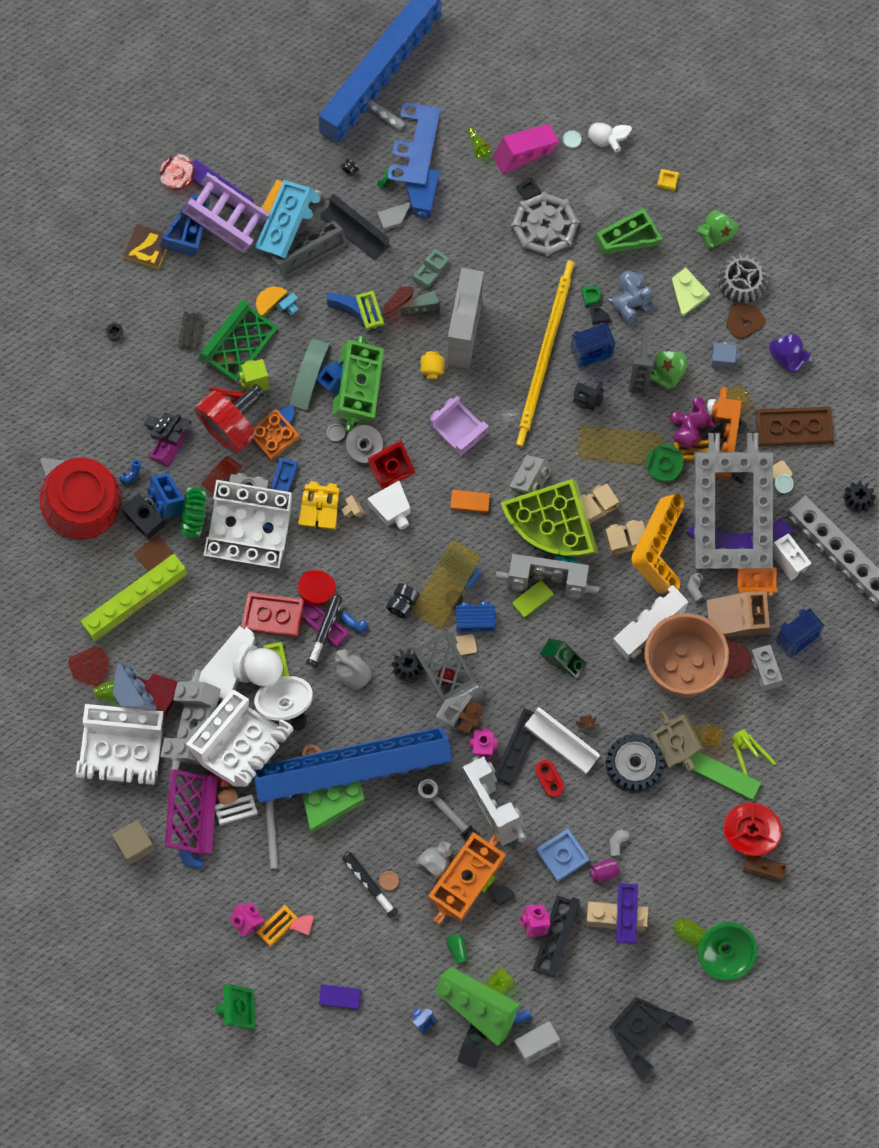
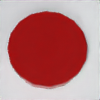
[297,570,336,606]

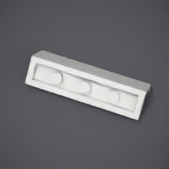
[524,707,600,775]

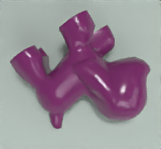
[669,397,716,449]

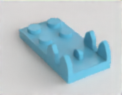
[255,180,320,258]

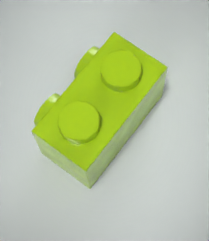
[239,359,270,391]

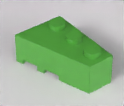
[593,208,663,255]
[302,781,364,835]

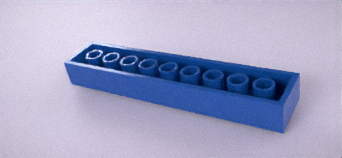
[319,0,442,144]
[253,727,452,802]

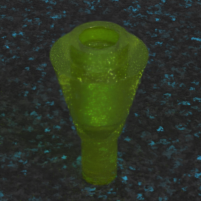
[467,126,491,157]

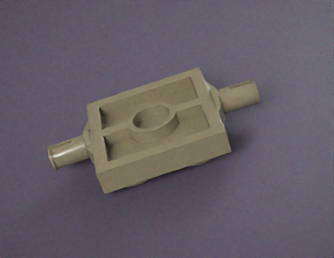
[651,710,703,772]

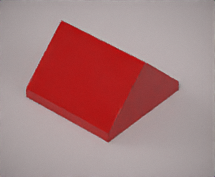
[368,440,416,490]

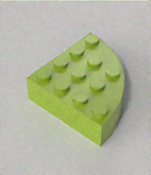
[501,479,599,557]

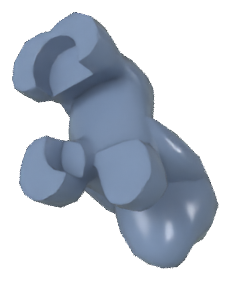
[608,271,655,325]

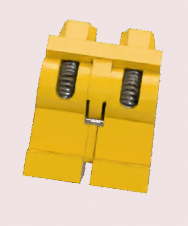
[298,481,339,530]

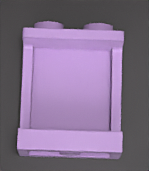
[430,396,489,456]

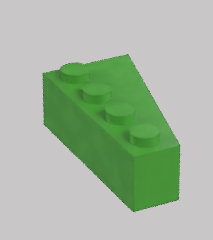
[435,967,520,1046]

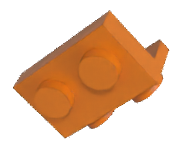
[737,567,778,596]

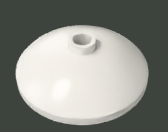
[255,676,313,721]

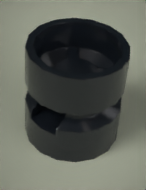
[386,583,420,619]

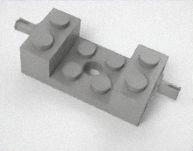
[495,554,599,600]
[160,669,221,770]
[463,755,527,846]

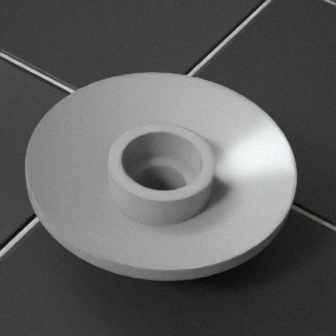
[346,425,383,463]

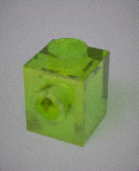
[484,966,515,995]

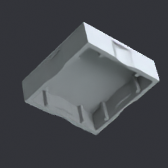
[447,268,484,369]

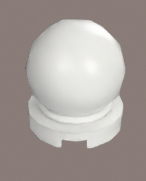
[233,644,283,686]

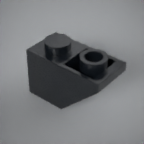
[457,1024,487,1069]

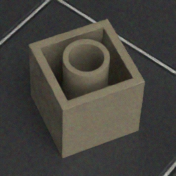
[112,819,155,866]

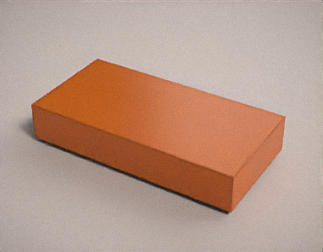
[450,490,490,513]

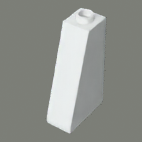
[199,626,256,703]

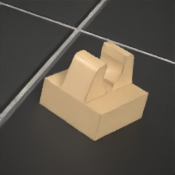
[341,495,366,518]

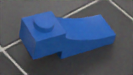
[327,292,382,330]

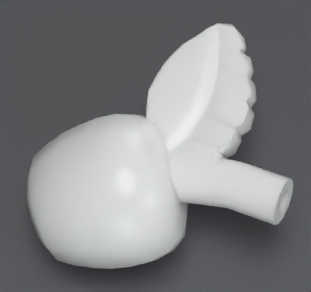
[588,123,632,152]

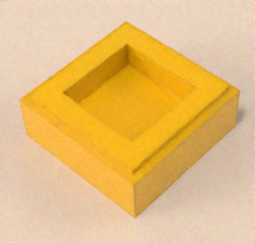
[657,169,679,191]

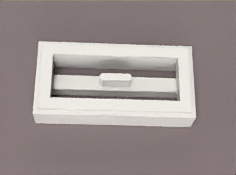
[215,795,258,825]

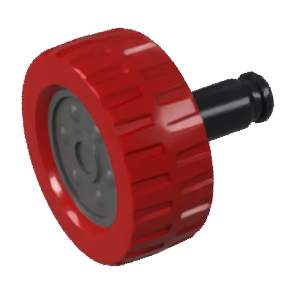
[194,384,265,453]

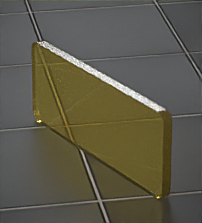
[577,425,662,465]
[413,540,481,628]

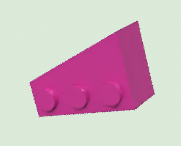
[493,124,559,174]

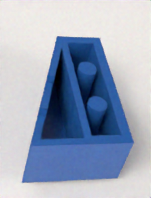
[159,194,211,257]

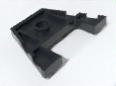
[609,996,694,1082]

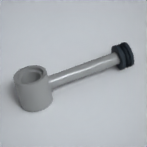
[418,779,477,841]

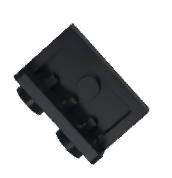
[573,381,605,411]

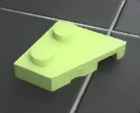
[671,268,710,317]

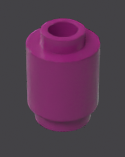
[589,859,620,884]

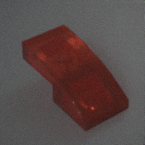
[202,455,242,494]

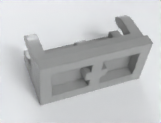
[514,1021,561,1065]

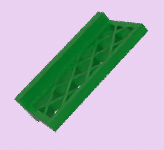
[198,299,278,383]

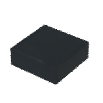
[516,178,541,201]

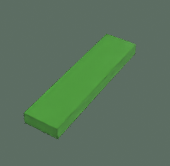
[682,752,761,801]

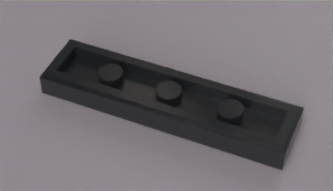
[494,708,535,786]

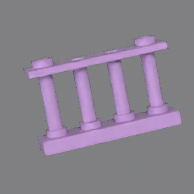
[182,173,269,253]

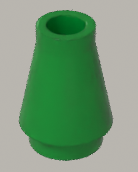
[445,933,467,964]

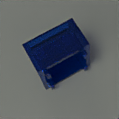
[571,323,616,368]
[776,608,825,659]

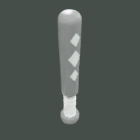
[368,100,405,131]

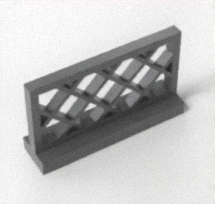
[628,323,653,394]

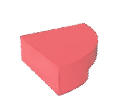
[290,915,314,935]

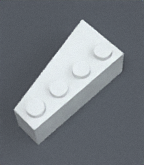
[612,585,688,661]

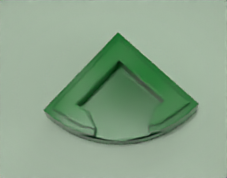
[377,168,395,190]

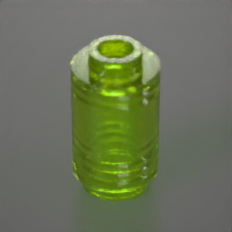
[672,916,707,948]

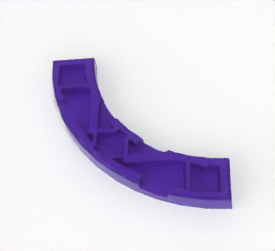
[686,518,794,549]

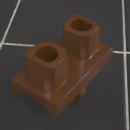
[458,702,483,733]

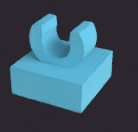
[276,293,299,315]

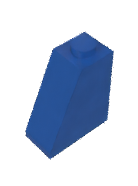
[402,165,439,218]

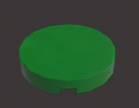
[646,444,684,482]

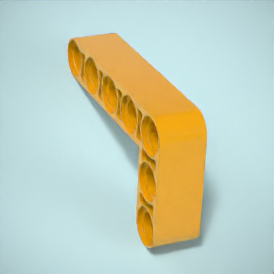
[632,493,684,594]

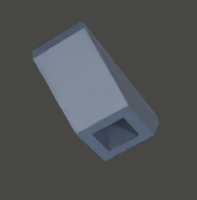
[113,663,157,711]

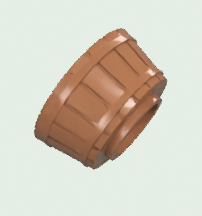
[645,613,729,697]

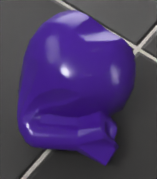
[769,334,812,373]

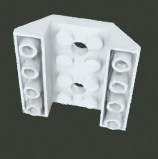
[204,480,292,568]

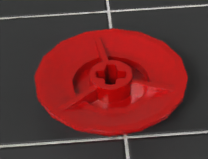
[723,802,782,856]

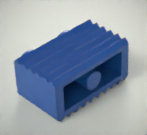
[456,602,495,633]

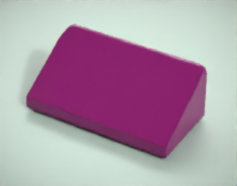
[149,433,187,467]

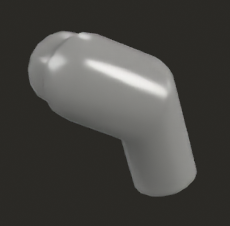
[687,573,704,602]

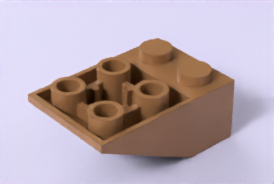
[707,591,770,637]

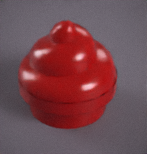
[437,665,455,685]

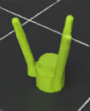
[732,729,776,775]

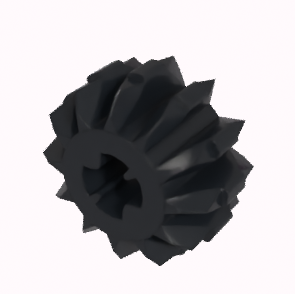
[843,480,876,514]
[392,649,423,682]

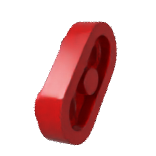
[535,760,564,798]

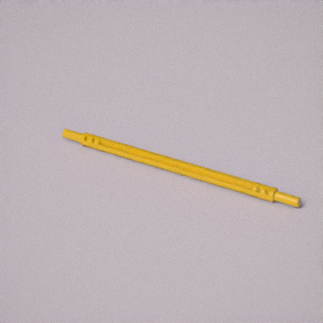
[516,261,574,447]

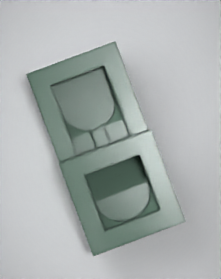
[412,249,450,289]

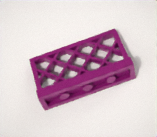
[164,769,217,856]

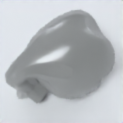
[335,649,372,690]
[415,841,453,882]

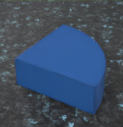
[278,405,294,428]

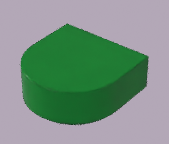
[581,286,602,307]

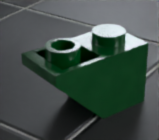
[540,638,586,679]

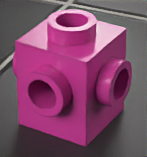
[469,728,497,759]
[228,902,265,937]
[520,905,550,938]

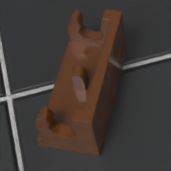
[742,855,787,883]

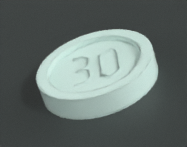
[563,131,581,148]
[774,474,794,493]

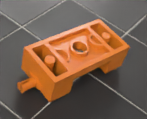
[711,387,742,480]
[428,832,506,925]

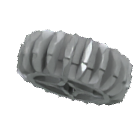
[718,254,768,303]

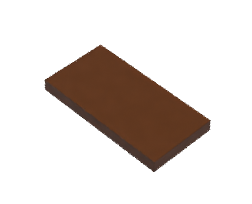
[755,407,834,447]

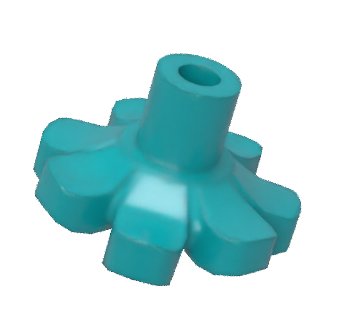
[554,554,578,564]

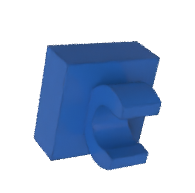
[411,1008,437,1035]

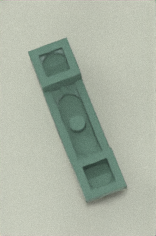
[289,339,330,411]

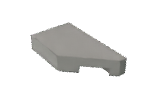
[377,202,411,231]
[436,694,472,727]

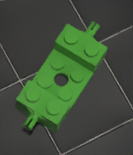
[332,336,384,433]

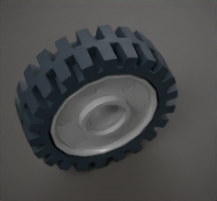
[606,734,664,793]

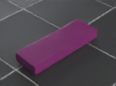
[302,601,350,648]

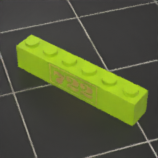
[80,554,187,642]

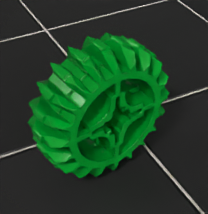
[180,487,206,538]

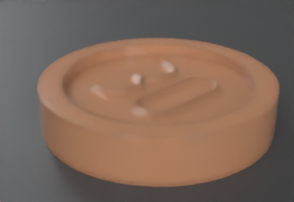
[379,871,399,891]

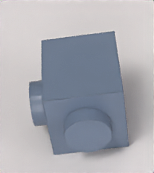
[711,342,739,369]

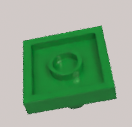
[216,984,255,1030]

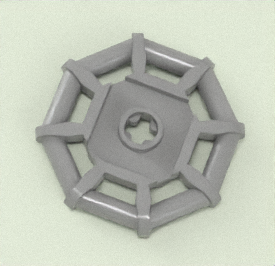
[511,192,580,256]

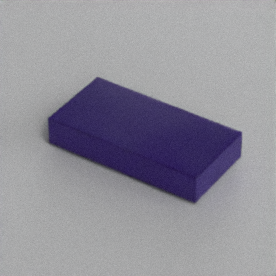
[319,984,361,1010]

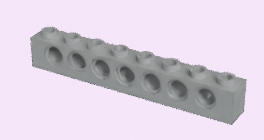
[787,495,879,608]

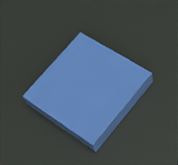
[535,828,590,883]

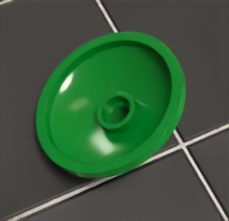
[698,921,757,980]

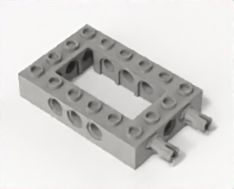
[694,433,773,569]

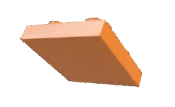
[252,409,300,461]

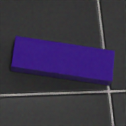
[616,883,638,945]

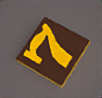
[124,224,167,270]

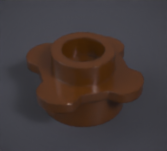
[576,715,596,729]

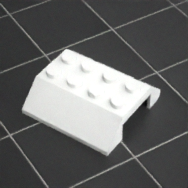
[186,690,293,787]
[76,704,163,785]

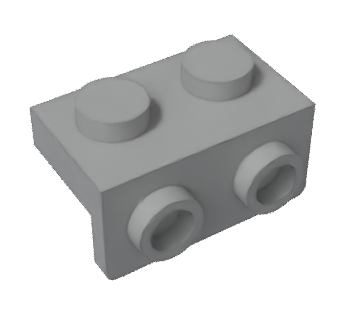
[509,455,552,494]

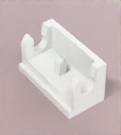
[773,533,811,581]

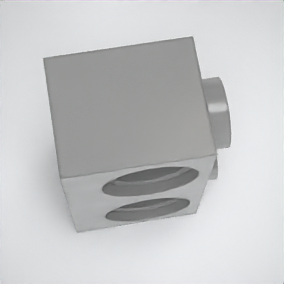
[750,645,783,692]

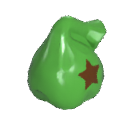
[696,210,739,248]
[649,351,688,390]

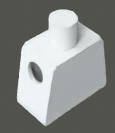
[368,481,410,530]

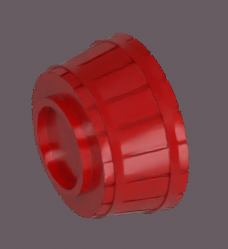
[39,457,122,540]

